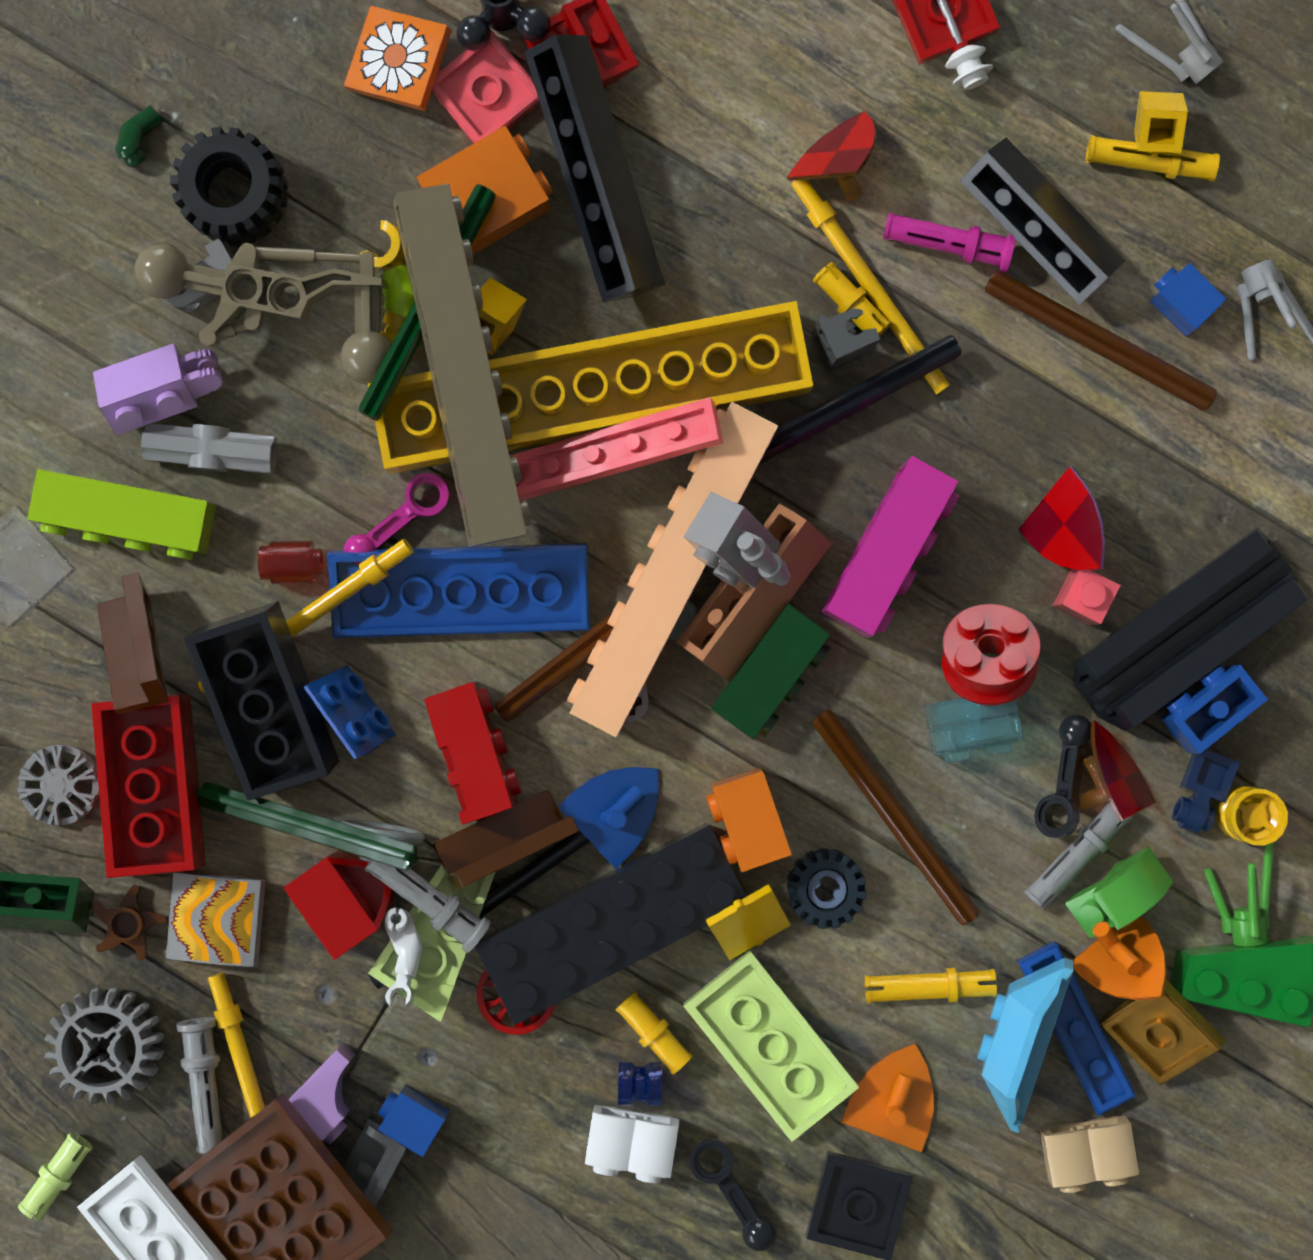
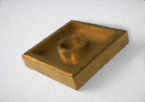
[1100,980,1226,1086]

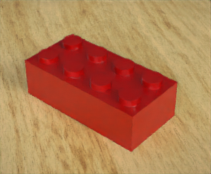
[91,694,206,878]

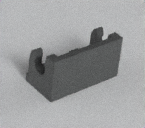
[811,309,880,372]
[343,1116,407,1208]

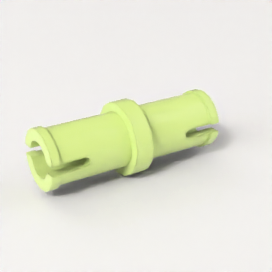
[18,1132,93,1221]

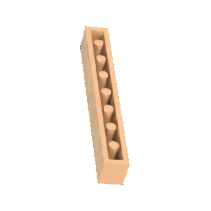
[567,402,778,737]

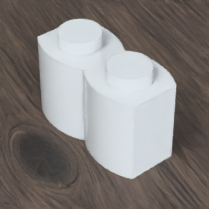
[585,1105,679,1183]

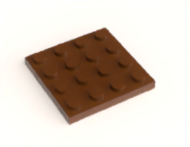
[165,1093,393,1260]

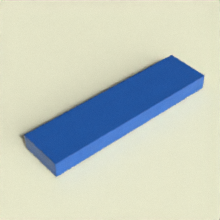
[1016,941,1137,1116]

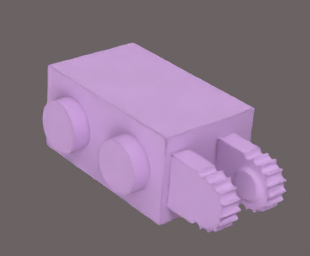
[93,343,223,436]

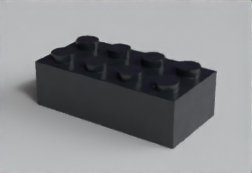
[184,601,339,801]

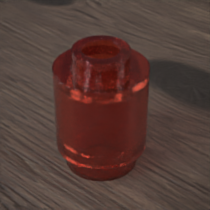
[258,540,323,584]

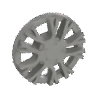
[17,745,99,825]

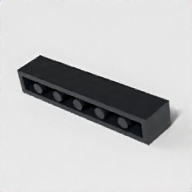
[524,35,665,303]

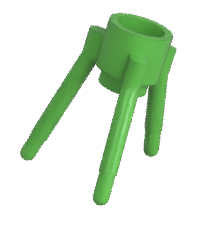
[1204,842,1274,947]

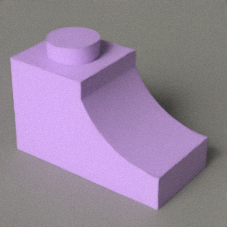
[288,1042,356,1145]

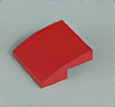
[522,0,639,88]

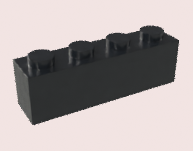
[960,137,1125,305]

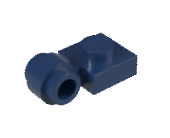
[1172,749,1240,834]

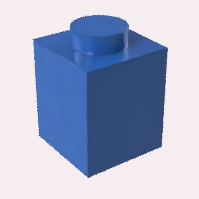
[1149,263,1226,337]
[378,1084,450,1157]

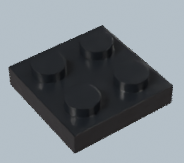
[806,1151,913,1260]

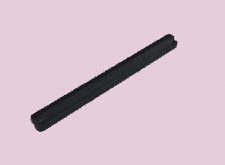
[759,335,962,465]

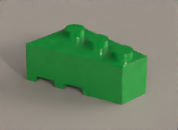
[1170,935,1313,1028]

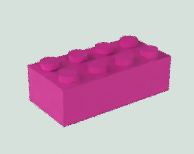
[820,456,959,638]

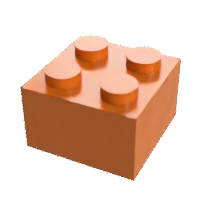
[706,767,792,872]

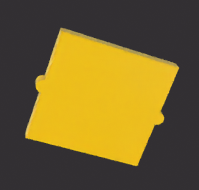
[706,884,791,961]

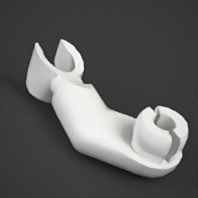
[384,907,423,1008]

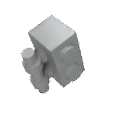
[683,492,790,588]

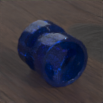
[618,1061,662,1106]

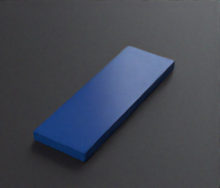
[327,543,590,638]

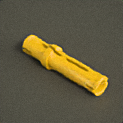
[1085,135,1220,182]
[864,968,997,1004]

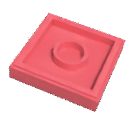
[431,29,540,144]

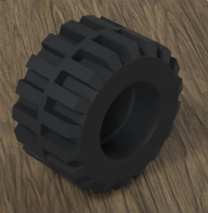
[170,127,288,246]

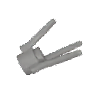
[1116,0,1223,84]
[1236,259,1313,361]

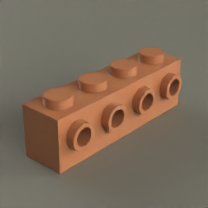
[676,503,832,682]

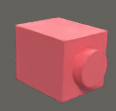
[1052,569,1121,625]

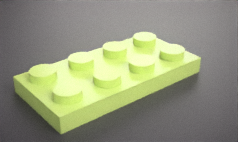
[683,950,859,1142]

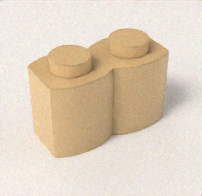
[1040,1116,1139,1193]

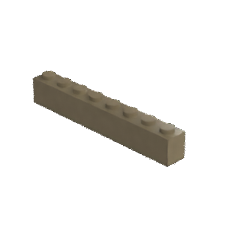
[393,184,531,548]

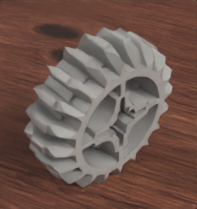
[44,987,164,1105]

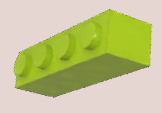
[27,469,216,560]

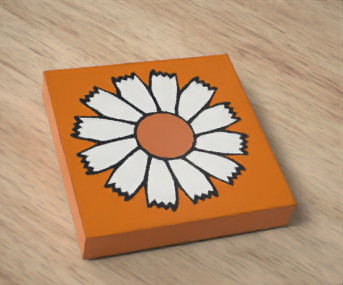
[344,6,452,111]

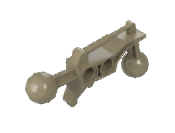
[134,243,391,385]

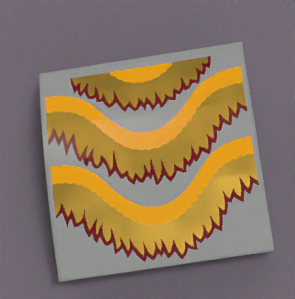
[166,871,266,967]

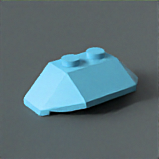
[977,958,1073,1133]

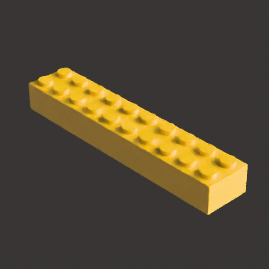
[368,301,813,474]

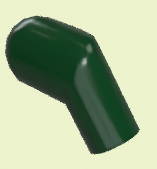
[115,104,164,168]

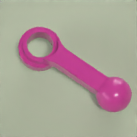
[343,473,449,565]

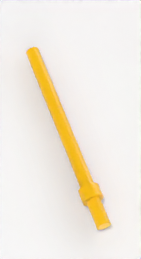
[791,176,950,395]
[198,539,414,695]
[208,972,265,1118]

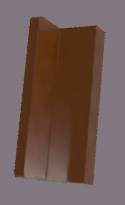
[97,572,168,714]
[434,790,579,892]

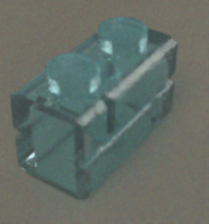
[924,698,1023,763]

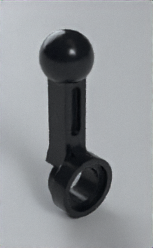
[1034,715,1094,838]
[690,1138,777,1251]

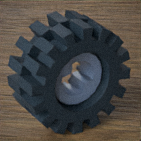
[786,848,867,929]

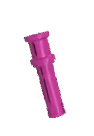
[883,212,1016,272]

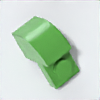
[1065,847,1174,938]

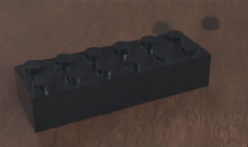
[475,823,746,1025]

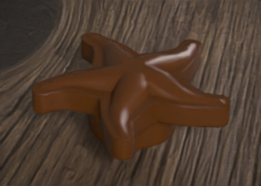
[92,885,168,960]

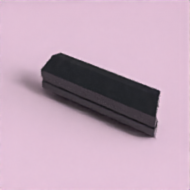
[1074,527,1309,731]

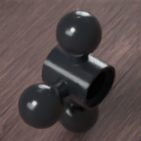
[457,0,551,51]

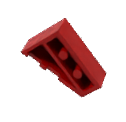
[424,681,522,825]

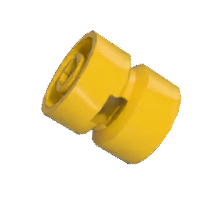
[1215,786,1288,846]

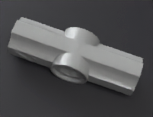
[141,423,278,474]

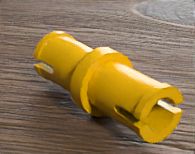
[813,261,891,337]
[615,991,693,1075]

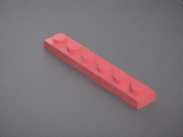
[510,397,723,500]

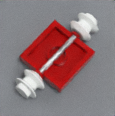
[892,0,1000,90]

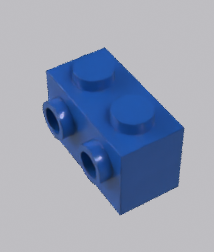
[1160,664,1268,754]

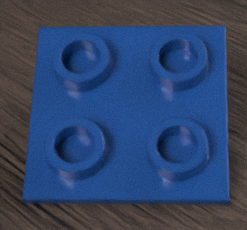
[304,665,396,759]

